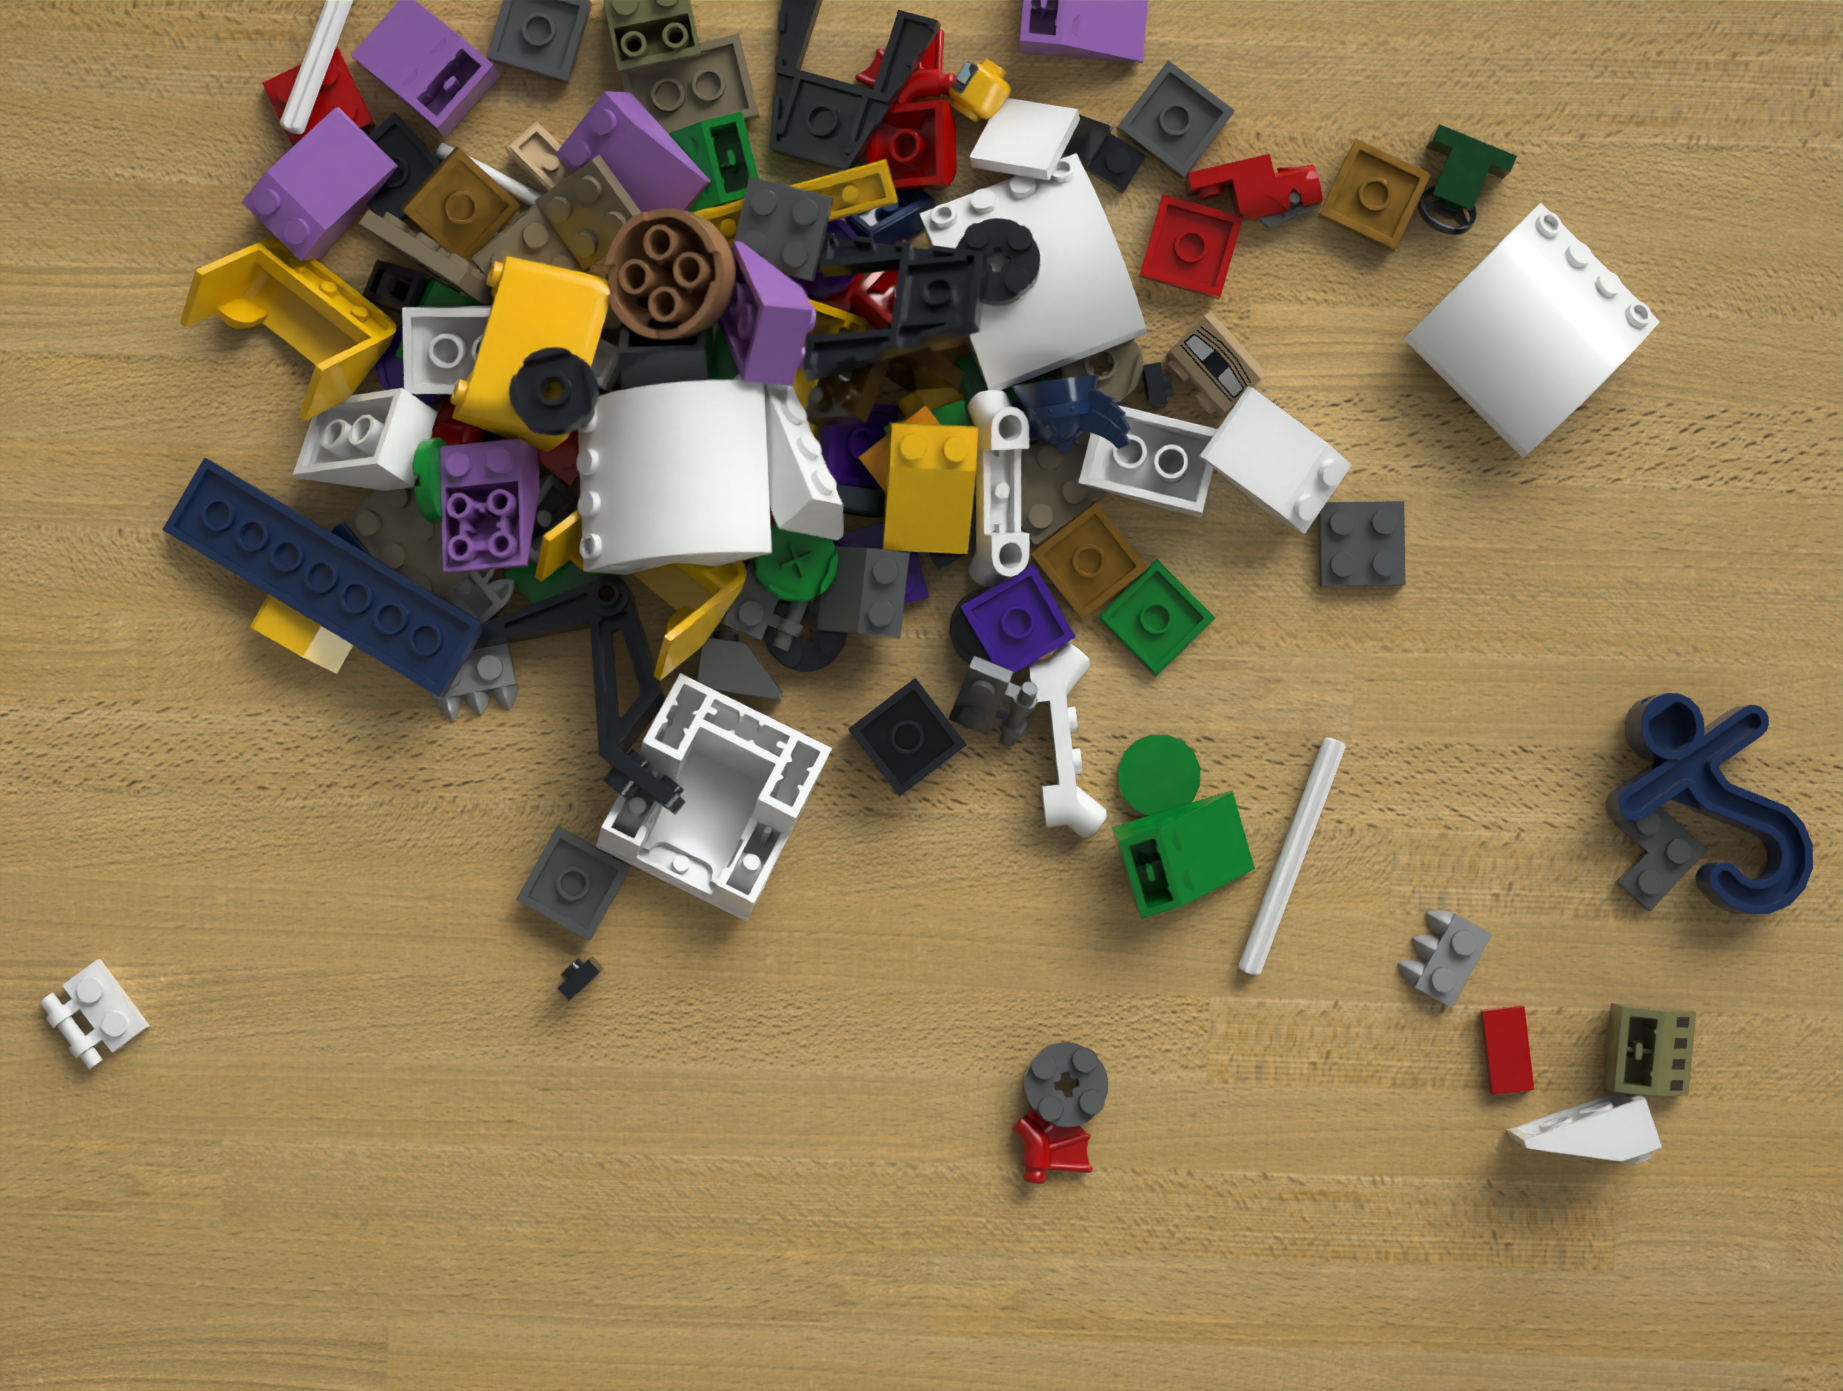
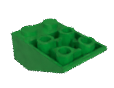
[669,111,759,212]
[1111,790,1255,919]

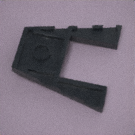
[770,0,941,171]
[803,232,988,381]

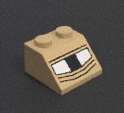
[1166,311,1268,417]

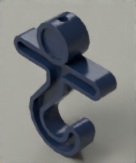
[1605,693,1813,914]

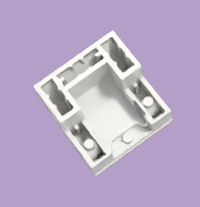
[920,153,1147,391]
[1404,203,1660,458]
[577,380,772,575]
[596,673,832,922]

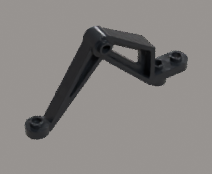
[472,575,686,815]

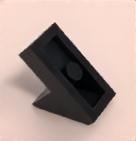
[1062,115,1146,194]

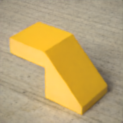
[250,594,353,674]

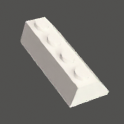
[733,373,843,540]

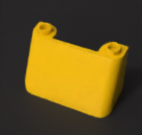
[450,256,611,452]

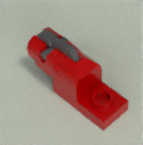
[1184,154,1323,229]

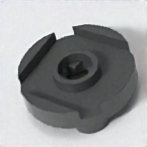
[1023,1042,1108,1127]

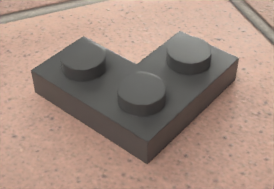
[1614,806,1707,911]

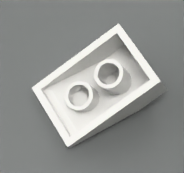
[402,305,492,394]
[1200,386,1352,534]
[293,388,438,491]
[1078,405,1218,518]
[1507,1092,1662,1164]

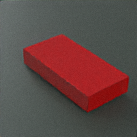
[1480,1005,1534,1095]

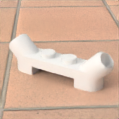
[967,390,1029,587]
[1028,642,1107,838]

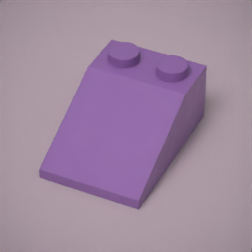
[556,91,711,212]
[242,108,398,261]
[717,241,816,386]

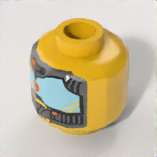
[949,58,1011,124]

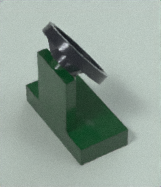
[1418,124,1517,235]

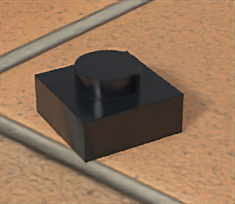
[1142,362,1173,411]
[557,957,604,1000]

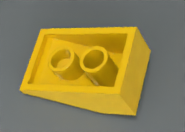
[882,422,978,554]

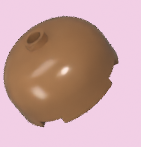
[605,208,736,340]

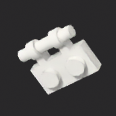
[39,959,150,1070]

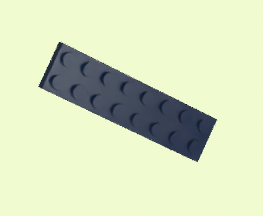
[162,457,486,698]

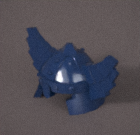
[1011,375,1132,453]

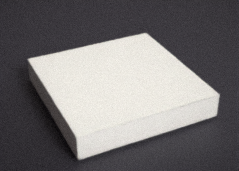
[969,98,1080,180]

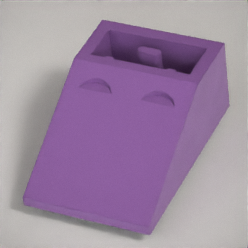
[351,0,500,139]
[1018,0,1148,63]
[440,438,539,573]

